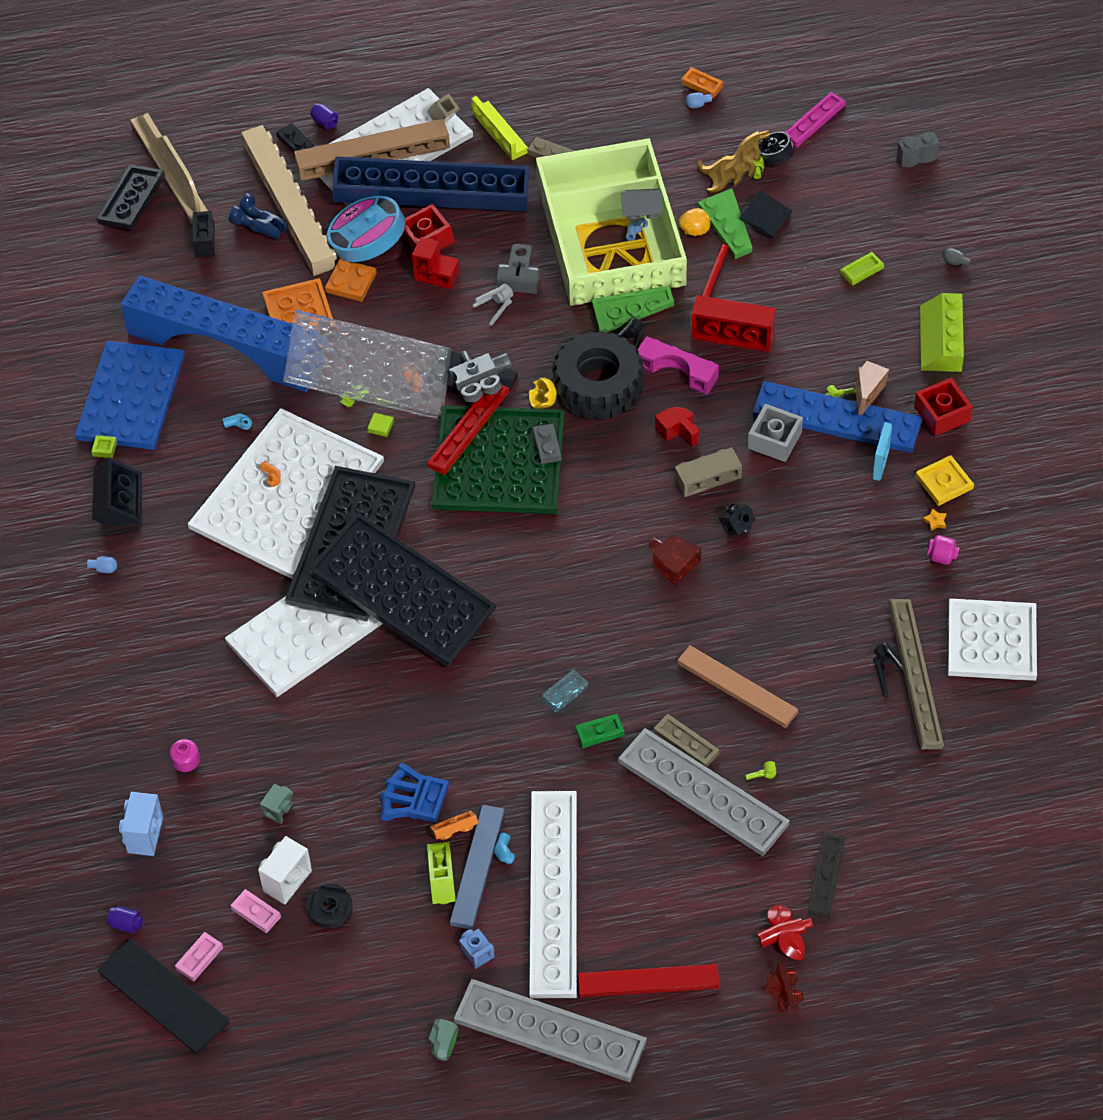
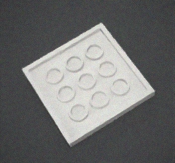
[948,599,1037,681]

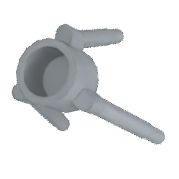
[473,284,513,326]

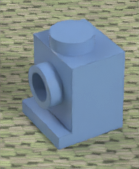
[459,929,495,969]

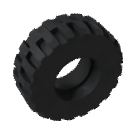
[552,331,644,420]

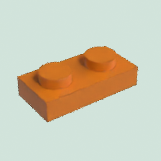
[681,67,723,98]
[429,811,479,840]

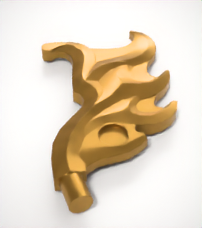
[698,130,770,194]

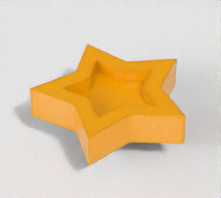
[923,509,947,531]

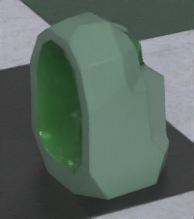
[429,1019,458,1061]

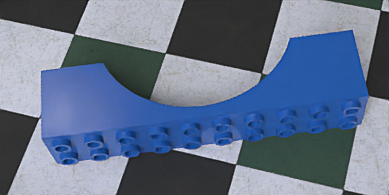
[121,275,324,392]

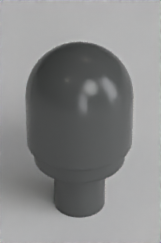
[943,248,971,267]

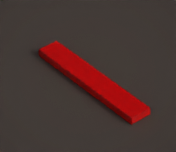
[427,385,509,475]
[578,964,719,998]

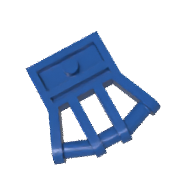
[380,763,449,823]

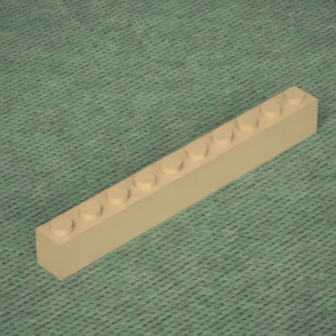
[241,125,337,276]

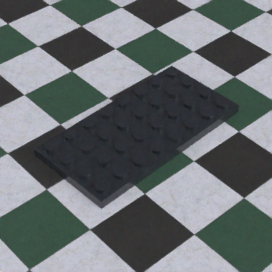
[285,465,416,621]
[308,512,497,668]

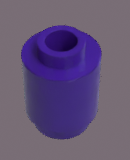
[310,103,338,130]
[107,906,143,934]

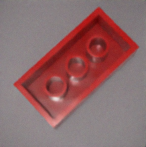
[691,295,776,352]

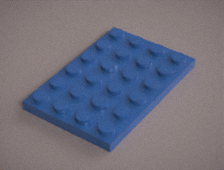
[75,341,185,450]

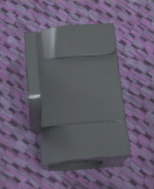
[497,244,540,294]

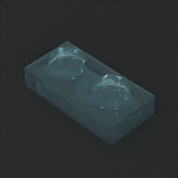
[542,669,589,712]

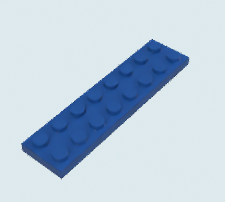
[753,381,922,453]

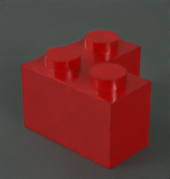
[412,237,460,289]

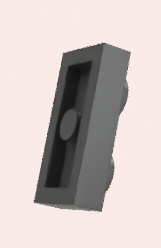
[533,424,561,464]

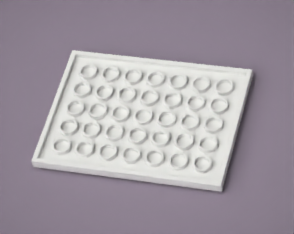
[188,408,384,579]

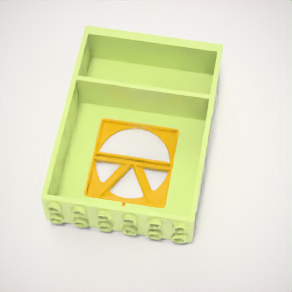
[536,138,687,306]

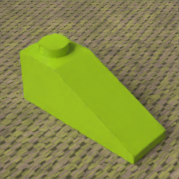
[427,842,456,904]

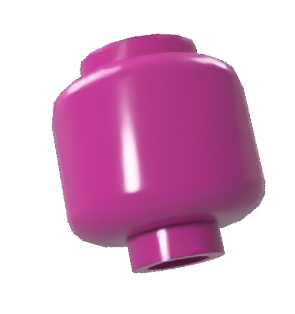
[926,535,959,565]
[170,739,200,772]

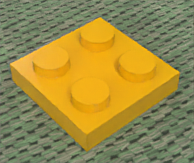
[915,455,974,506]

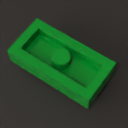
[576,714,624,748]

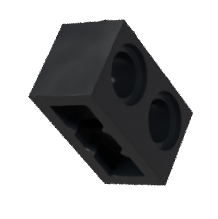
[193,211,215,257]

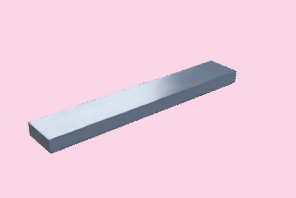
[450,805,505,930]

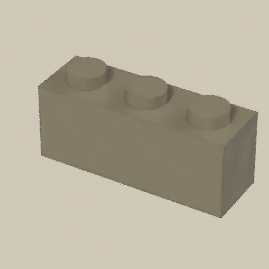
[675,447,742,497]

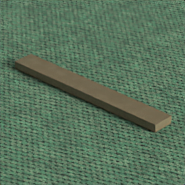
[888,599,944,749]

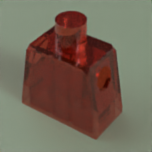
[649,535,702,586]

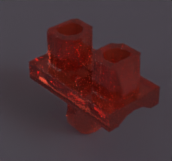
[763,963,804,1012]

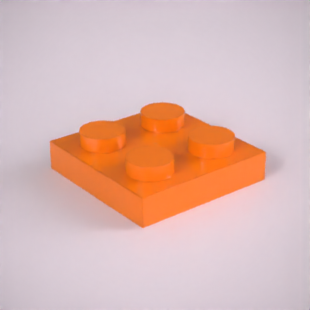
[325,259,377,302]

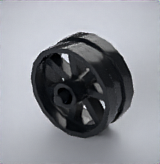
[759,131,794,166]

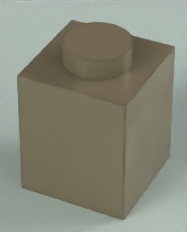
[427,94,460,122]

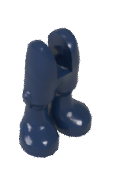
[229,193,288,240]

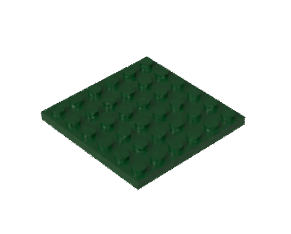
[432,405,565,514]

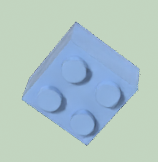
[119,792,163,856]

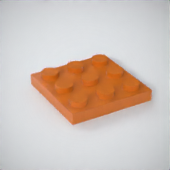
[262,278,335,331]

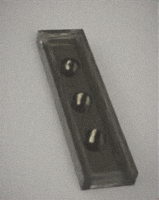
[807,832,845,919]

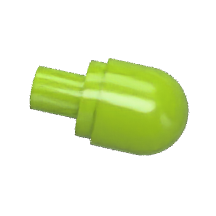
[753,156,764,179]

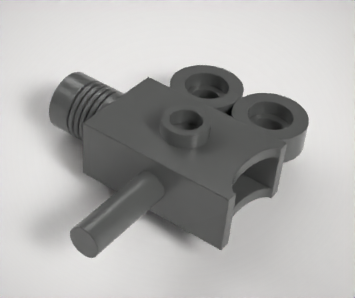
[449,351,512,402]

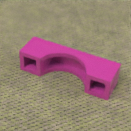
[638,336,719,395]

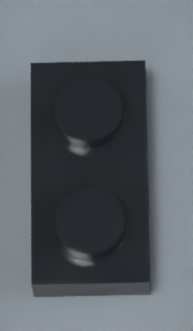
[276,123,314,154]

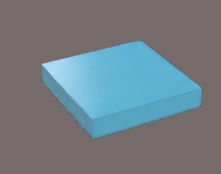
[873,422,892,481]

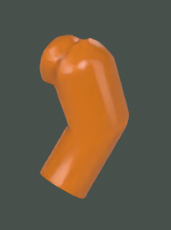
[260,461,281,487]

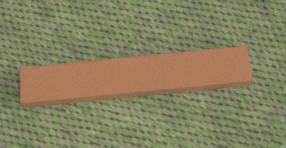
[678,645,798,728]

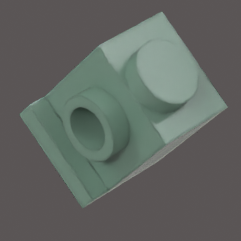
[260,784,293,824]

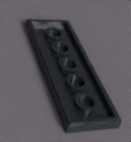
[98,939,230,1055]

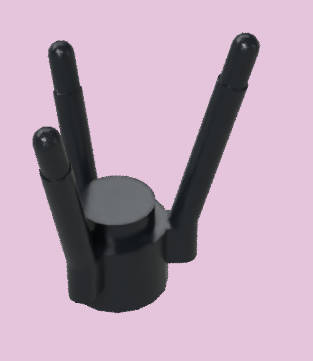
[618,318,644,349]
[873,643,903,697]

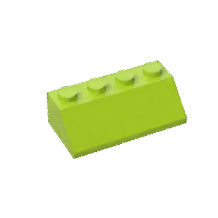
[920,293,964,372]

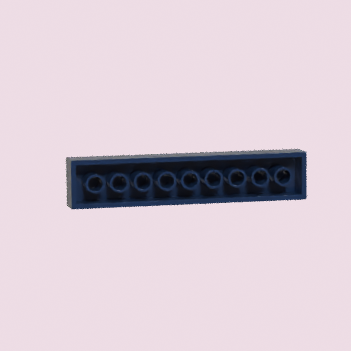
[333,156,529,211]

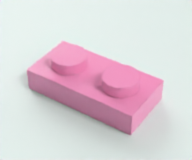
[230,889,281,934]
[175,932,223,982]

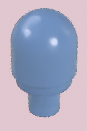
[686,92,712,108]
[87,556,117,574]

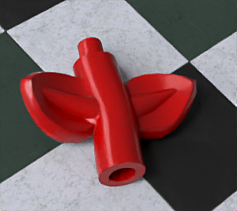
[757,904,813,961]

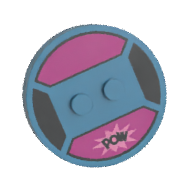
[327,196,405,262]

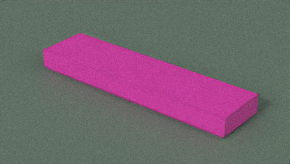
[785,92,846,148]

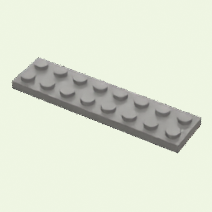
[618,728,790,856]
[454,979,647,1082]

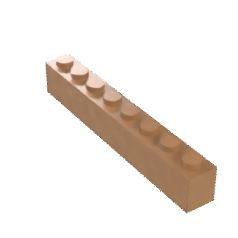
[294,119,450,181]

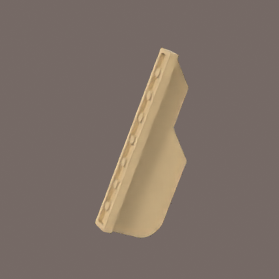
[131,113,208,224]

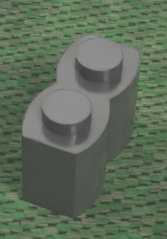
[897,132,939,167]

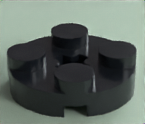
[307,884,353,928]

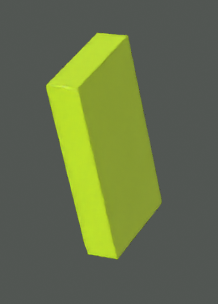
[840,252,884,286]

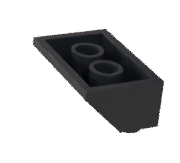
[92,457,142,526]

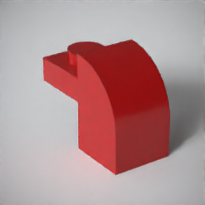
[655,407,700,447]

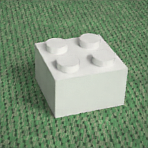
[258,836,312,904]

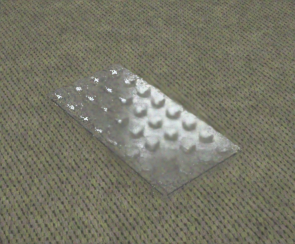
[283,310,452,420]

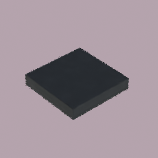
[739,190,792,240]

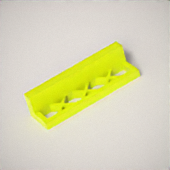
[471,96,528,160]

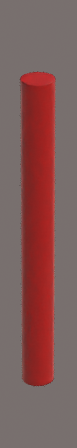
[702,244,729,297]

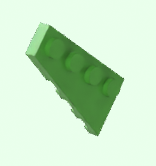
[698,188,752,259]
[592,285,674,333]

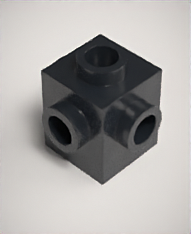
[718,502,756,535]

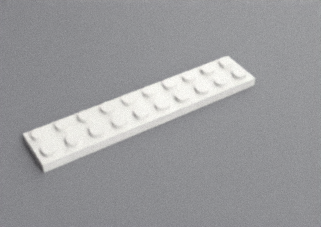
[530,791,577,998]

